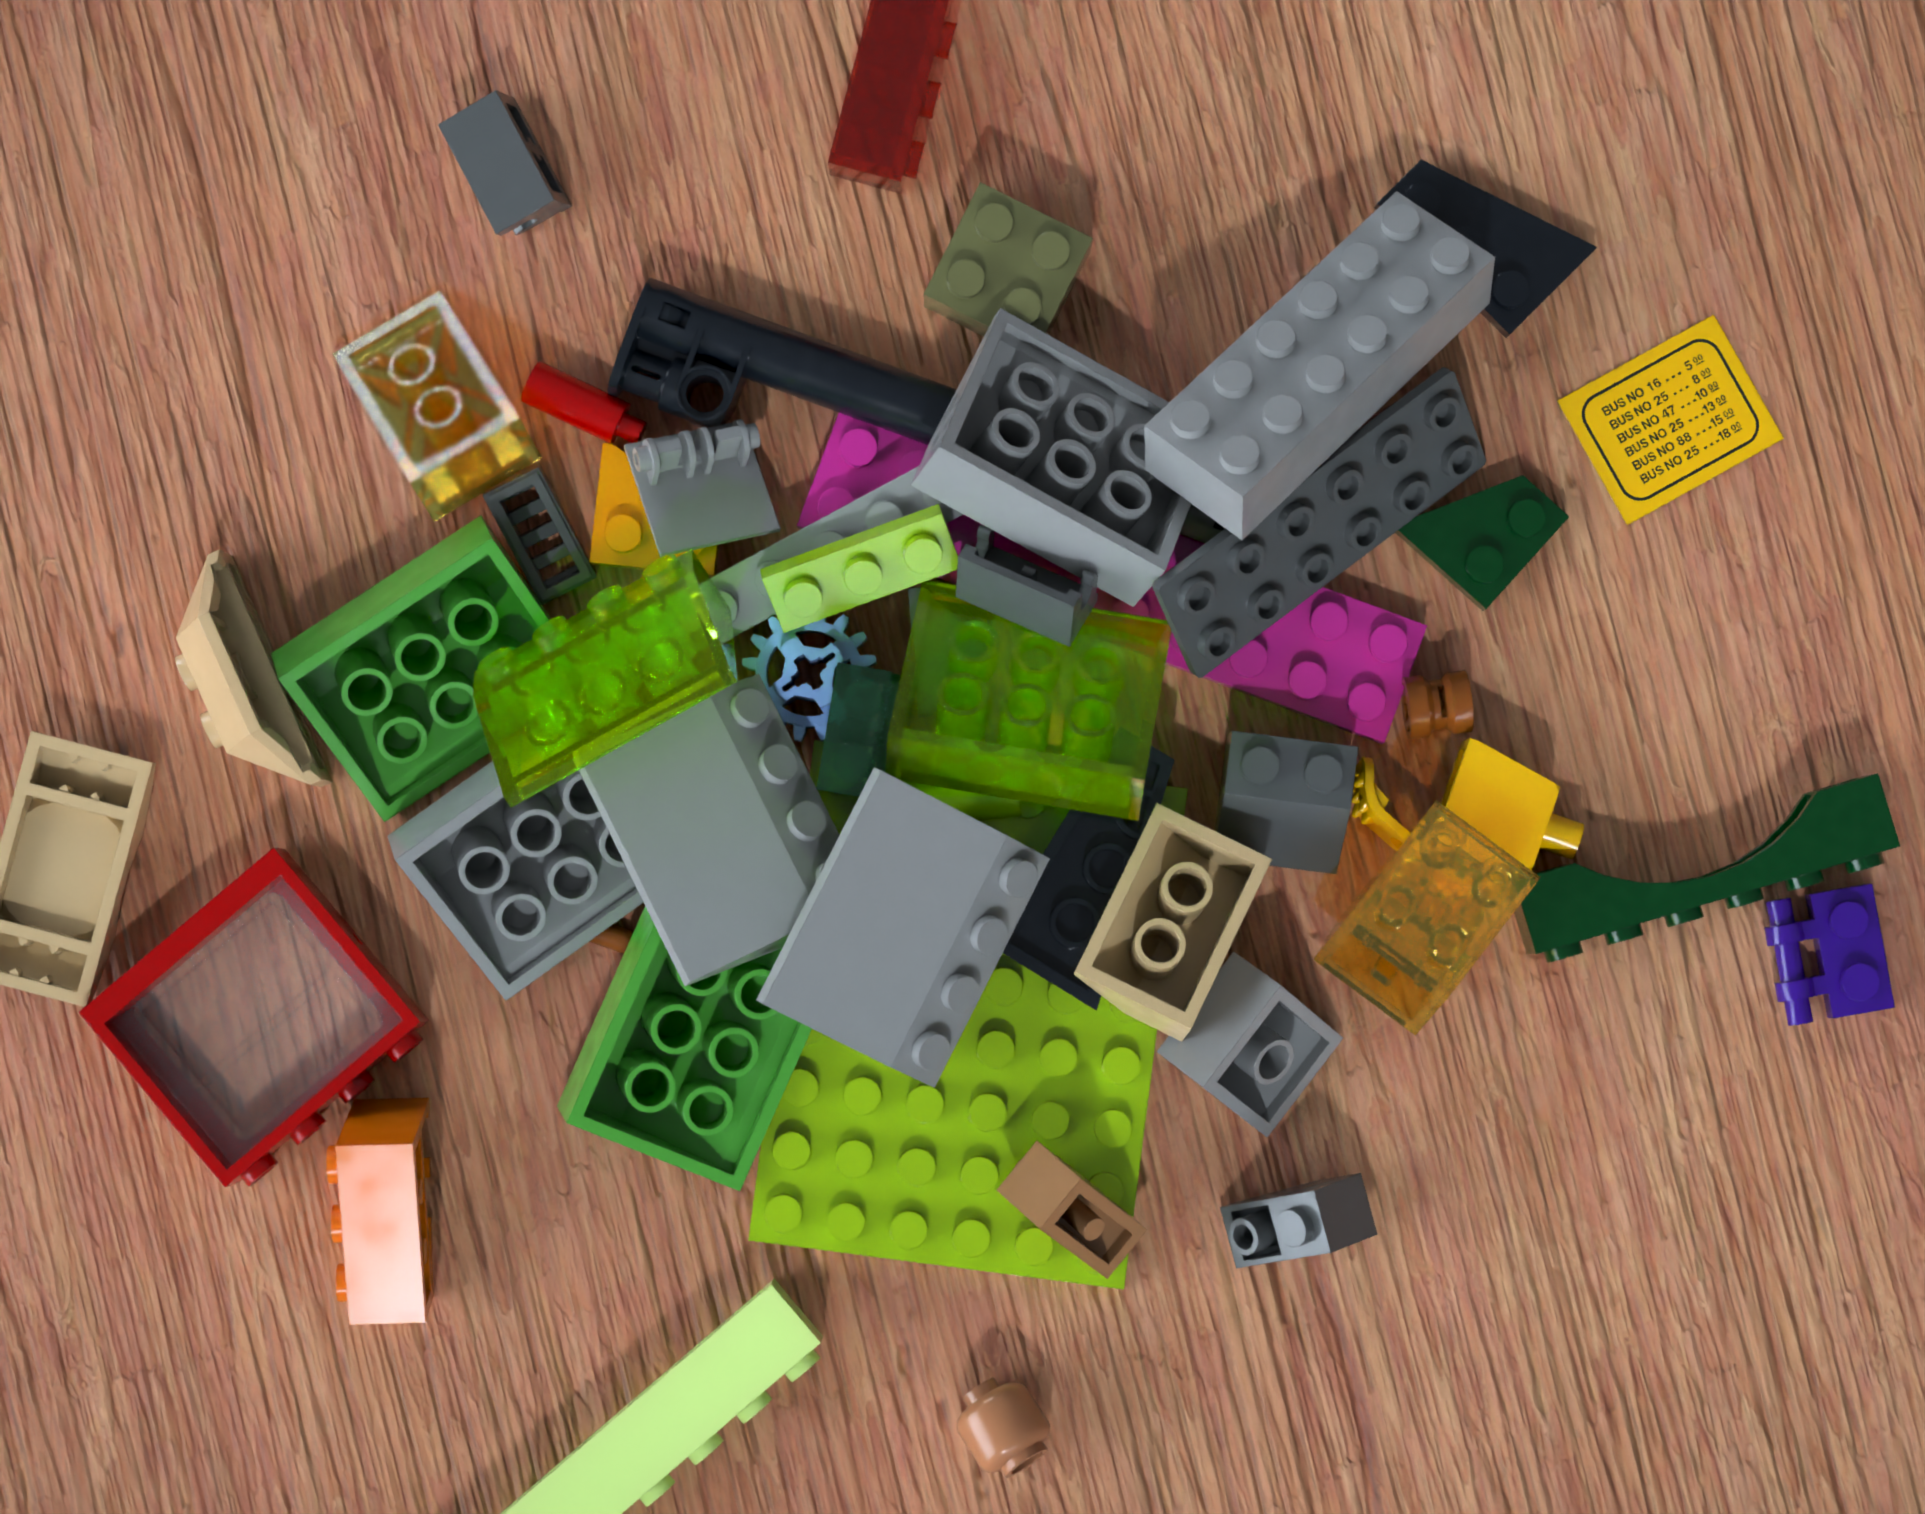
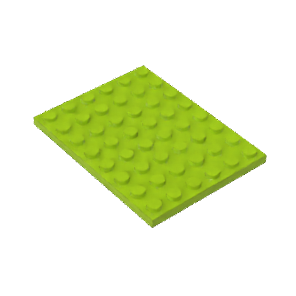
[748,740,1188,1290]

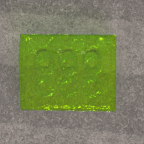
[473,549,737,808]
[886,581,1171,821]

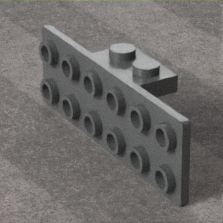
[1152,367,1486,678]

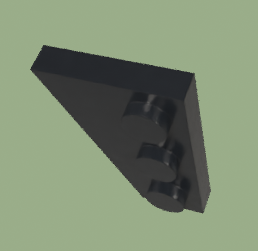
[1374,160,1597,338]

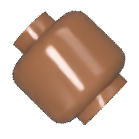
[957,1378,1051,1478]

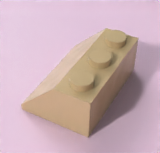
[1074,803,1272,1042]

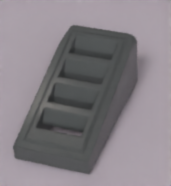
[482,461,597,605]

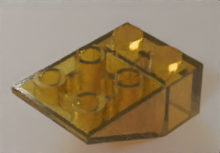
[1313,800,1540,1036]

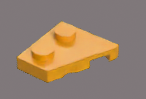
[589,443,719,577]

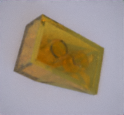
[333,291,542,522]

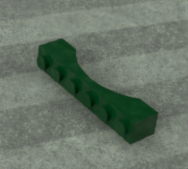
[1505,773,1900,963]

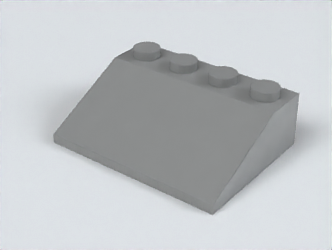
[911,308,1191,607]
[573,674,839,986]
[388,689,644,1001]
[756,767,1050,1088]

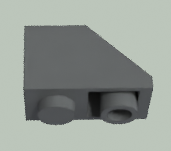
[1220,1173,1377,1268]

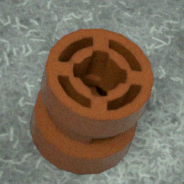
[1401,670,1474,739]

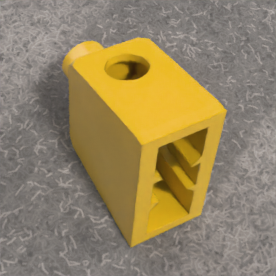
[1426,738,1584,871]

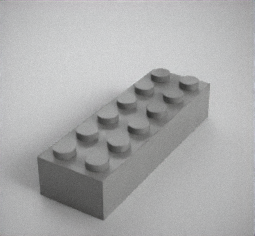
[1144,191,1495,540]

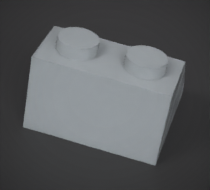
[1157,952,1343,1137]

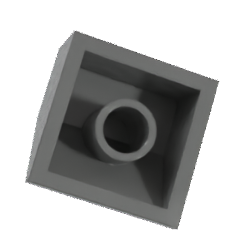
[1215,731,1358,874]

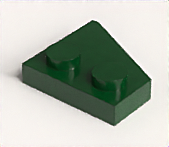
[1395,475,1569,611]

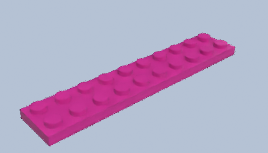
[797,413,1427,744]

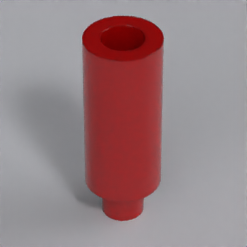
[521,361,647,444]

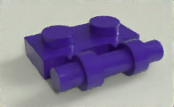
[1764,884,1895,1026]

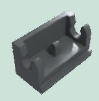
[438,90,572,236]
[956,525,1098,647]

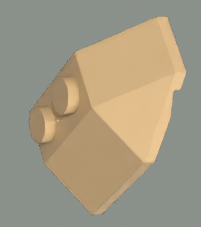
[175,549,332,787]

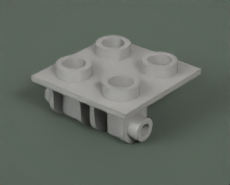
[624,419,781,557]

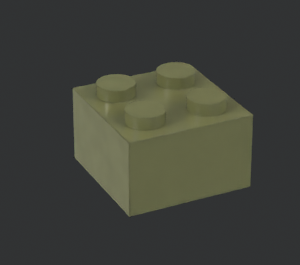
[923,182,1093,337]

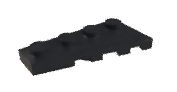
[1003,727,1175,1011]

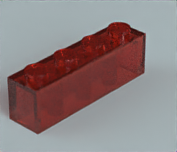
[828,0,964,194]

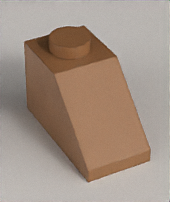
[997,1141,1147,1279]

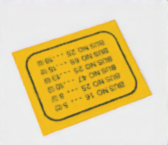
[1557,315,1784,525]

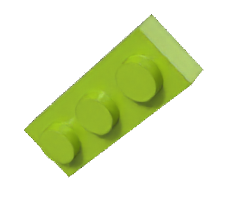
[760,504,958,633]

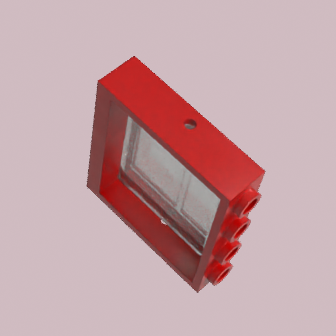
[78,847,429,1187]

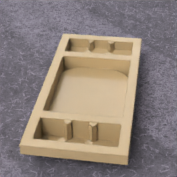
[0,731,156,1007]

